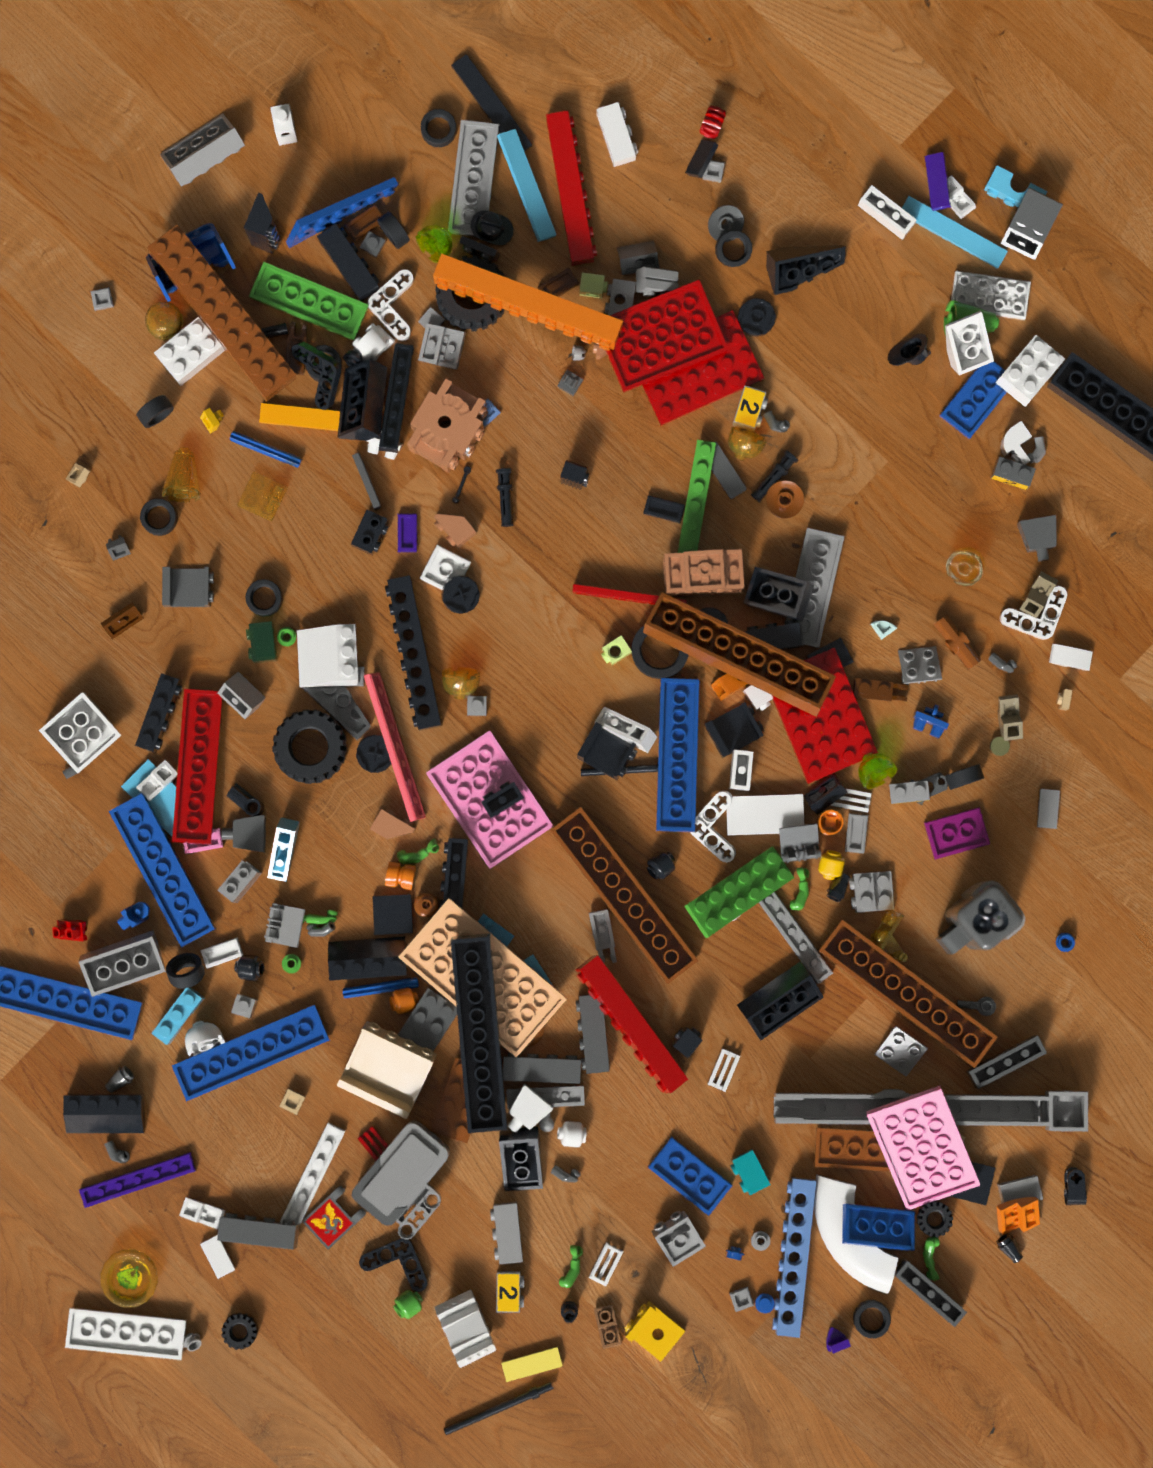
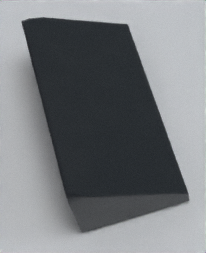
[804,773,847,814]

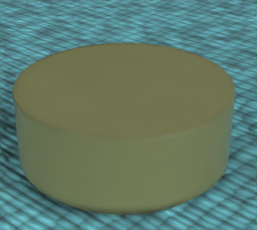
[990,737,1010,756]

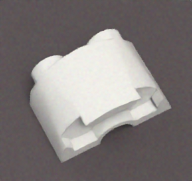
[352,324,396,362]

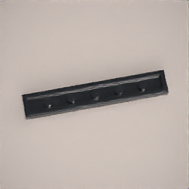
[451,54,532,152]
[379,343,414,453]

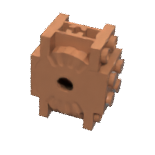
[407,379,488,473]
[663,549,744,598]

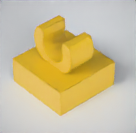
[200,408,224,434]

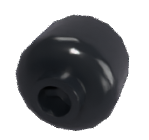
[647,851,675,879]
[234,955,265,981]

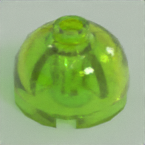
[415,225,453,264]
[858,753,897,789]

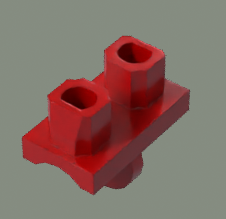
[52,919,88,942]

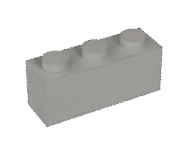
[490,1202,523,1264]

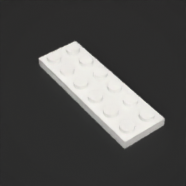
[65,1308,187,1360]

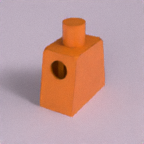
[711,674,748,701]

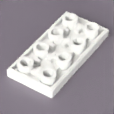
[951,271,1031,320]
[726,794,804,835]

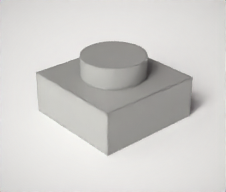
[467,696,487,716]

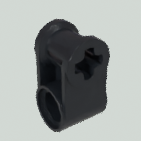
[1064,1167,1087,1206]

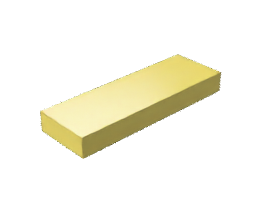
[501,1346,563,1382]

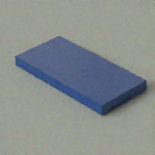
[940,361,1007,439]
[648,1137,733,1216]
[842,1204,915,1251]

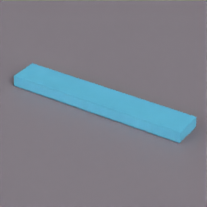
[497,129,556,242]
[902,196,1008,269]

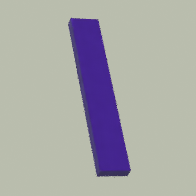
[79,1152,196,1208]

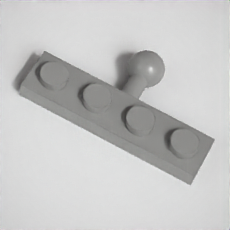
[506,1085,585,1132]

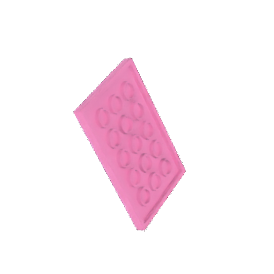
[426,731,554,869]
[866,1086,980,1210]

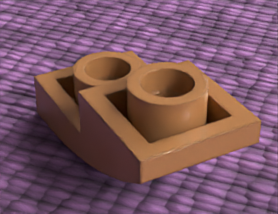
[594,1305,622,1349]

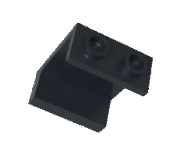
[704,702,765,759]
[577,722,638,781]

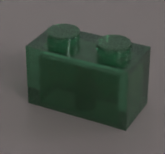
[246,621,277,664]

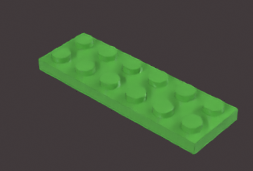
[249,262,369,341]
[684,846,794,938]

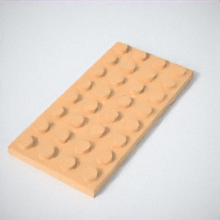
[399,898,567,1057]

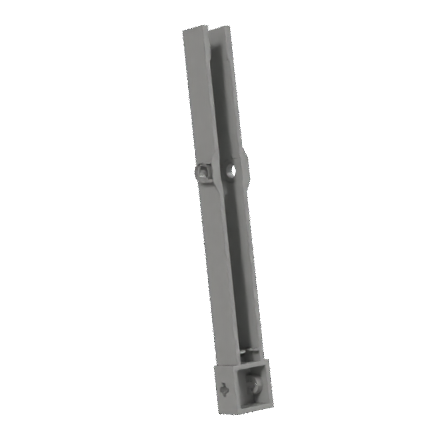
[774,1089,1088,1131]

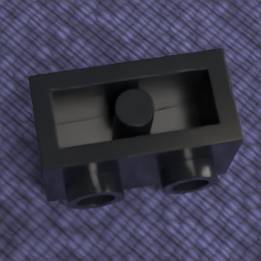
[351,510,390,556]
[481,781,524,819]
[672,1027,703,1058]

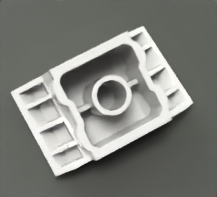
[434,1290,496,1368]

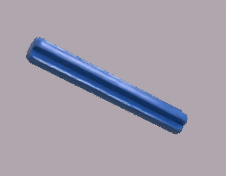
[230,431,302,468]
[343,977,419,999]

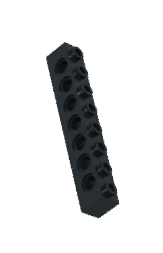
[385,575,442,731]

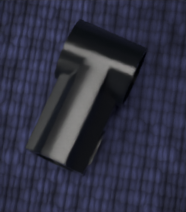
[226,783,264,817]

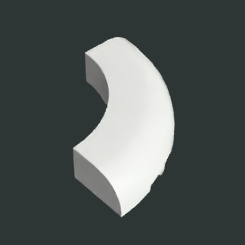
[814,1174,898,1294]

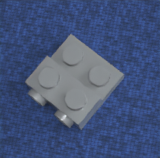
[849,871,894,913]
[651,1211,706,1267]

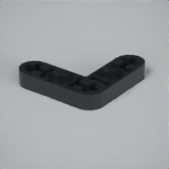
[292,342,341,410]
[359,1238,428,1292]

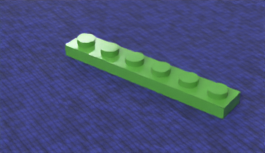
[678,440,716,553]

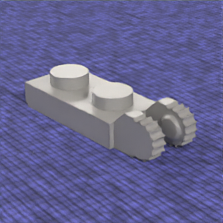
[589,909,617,964]

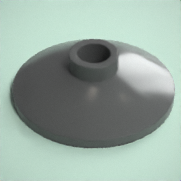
[708,205,744,242]

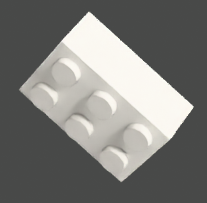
[154,317,225,386]
[996,335,1065,406]

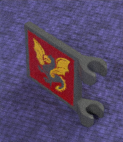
[302,1186,366,1250]

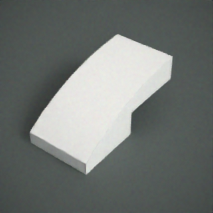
[948,175,976,219]
[1049,644,1093,671]
[136,760,177,802]
[179,1197,225,1229]

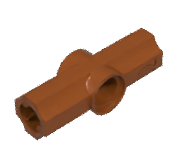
[933,615,981,670]

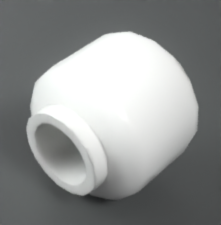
[557,1121,587,1147]

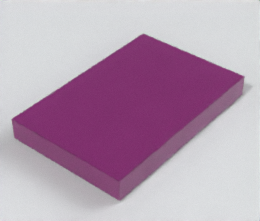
[924,807,990,860]

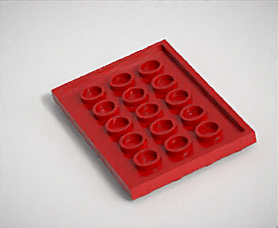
[605,280,729,393]
[642,310,764,426]
[771,648,878,784]

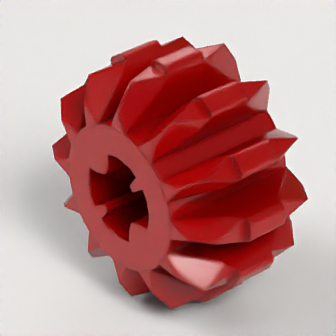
[699,105,726,139]

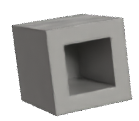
[231,994,258,1018]

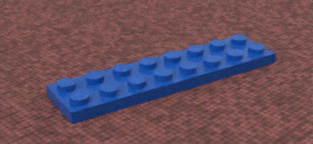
[656,678,699,832]
[109,793,216,947]
[0,966,143,1040]
[172,1005,330,1102]

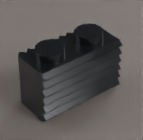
[560,460,590,490]

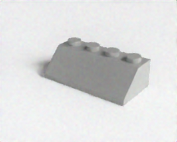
[160,113,245,187]
[79,930,166,997]

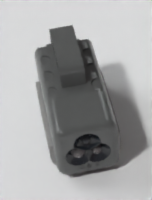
[936,881,1025,955]

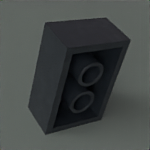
[744,567,814,622]

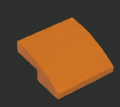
[996,1197,1040,1235]

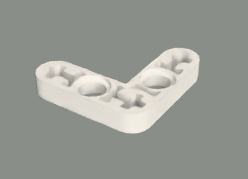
[368,270,414,341]
[1000,586,1067,640]
[690,790,736,863]

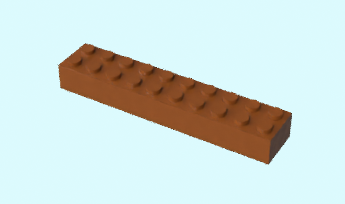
[147,224,297,402]
[643,592,836,717]
[550,807,698,984]
[817,920,998,1068]

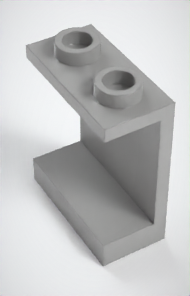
[218,860,262,903]

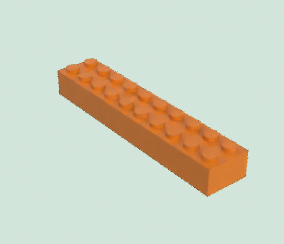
[433,254,623,351]

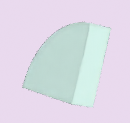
[870,621,897,640]

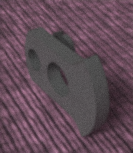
[910,772,948,805]

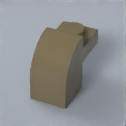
[1019,571,1058,618]
[997,694,1023,741]

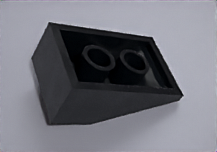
[499,1127,543,1191]

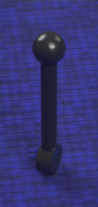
[452,466,471,504]

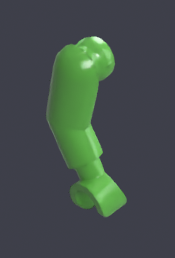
[397,839,439,864]
[790,868,810,911]
[303,910,338,924]
[923,1236,940,1281]
[559,1245,583,1288]

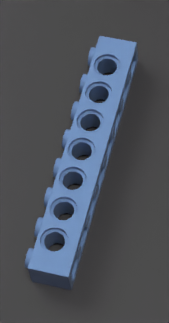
[772,1177,816,1338]

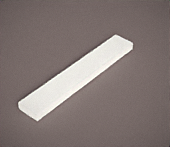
[280,1122,345,1224]

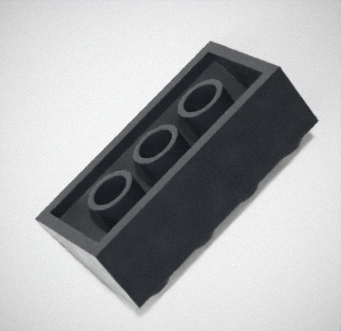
[244,192,281,254]
[337,359,387,441]
[328,936,408,981]
[737,962,824,1041]
[63,1094,145,1133]

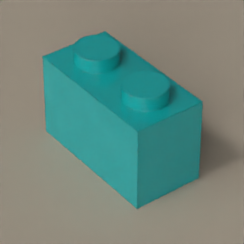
[730,1149,771,1195]

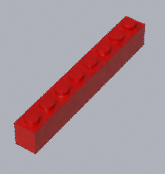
[546,111,597,266]
[575,955,689,1094]

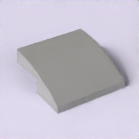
[418,323,466,370]

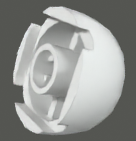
[185,1021,225,1056]

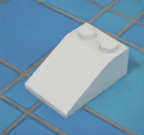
[945,311,994,375]

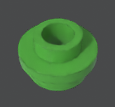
[277,627,296,646]
[282,954,301,973]

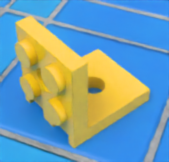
[624,1301,685,1362]

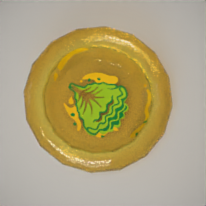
[100,1249,158,1308]

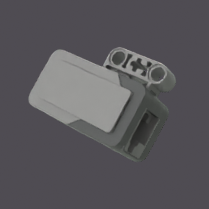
[351,1120,450,1239]

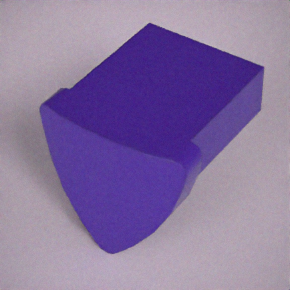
[826,1327,851,1354]

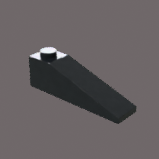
[766,245,845,295]

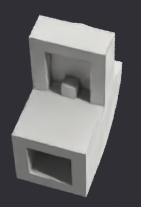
[1001,421,1032,465]

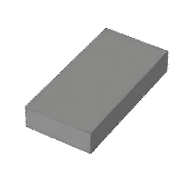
[1037,789,1060,829]
[845,813,868,854]

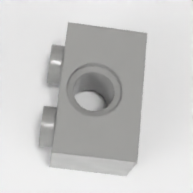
[604,279,636,315]

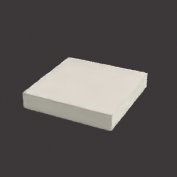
[420,545,471,590]

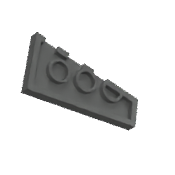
[302,686,371,741]

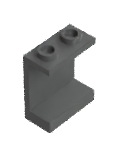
[162,567,214,607]

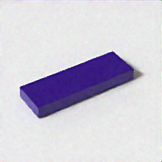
[925,152,951,211]

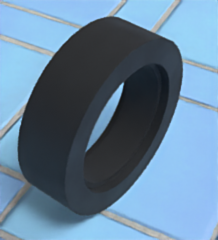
[631,625,688,679]

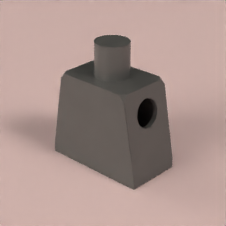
[1017,515,1057,562]
[222,815,266,853]

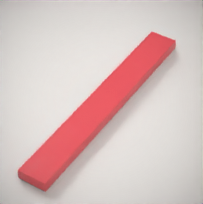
[364,672,426,822]

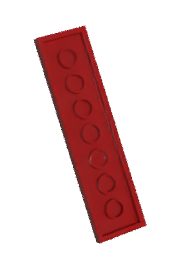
[172,689,222,845]

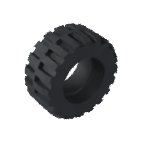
[435,255,505,332]
[272,709,347,784]

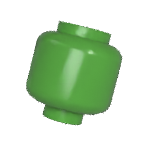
[393,1290,423,1319]

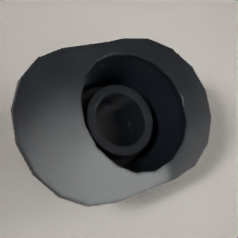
[470,210,514,245]
[887,334,931,366]

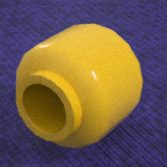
[818,850,845,880]

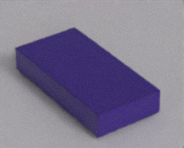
[398,514,417,553]

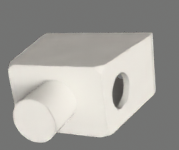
[270,104,297,146]
[507,1084,553,1133]

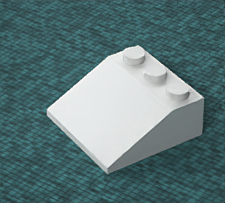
[297,624,358,687]
[39,692,121,774]

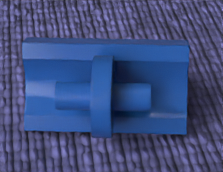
[913,704,949,738]
[117,902,150,930]

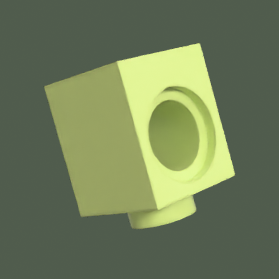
[579,273,608,298]
[601,635,632,665]

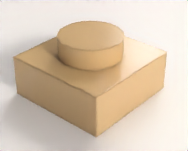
[66,463,90,487]
[1056,689,1072,711]
[279,1089,306,1115]

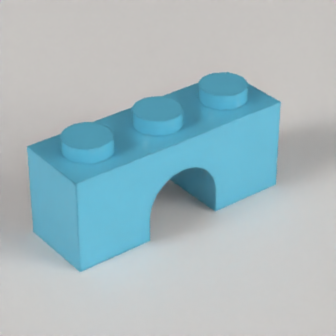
[984,165,1047,208]
[151,987,205,1045]

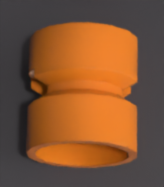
[816,810,844,835]
[385,861,416,890]

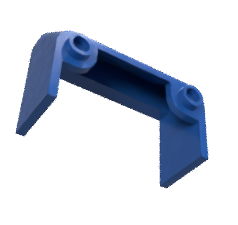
[146,223,236,302]

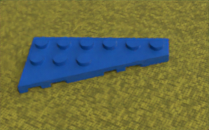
[286,177,398,248]

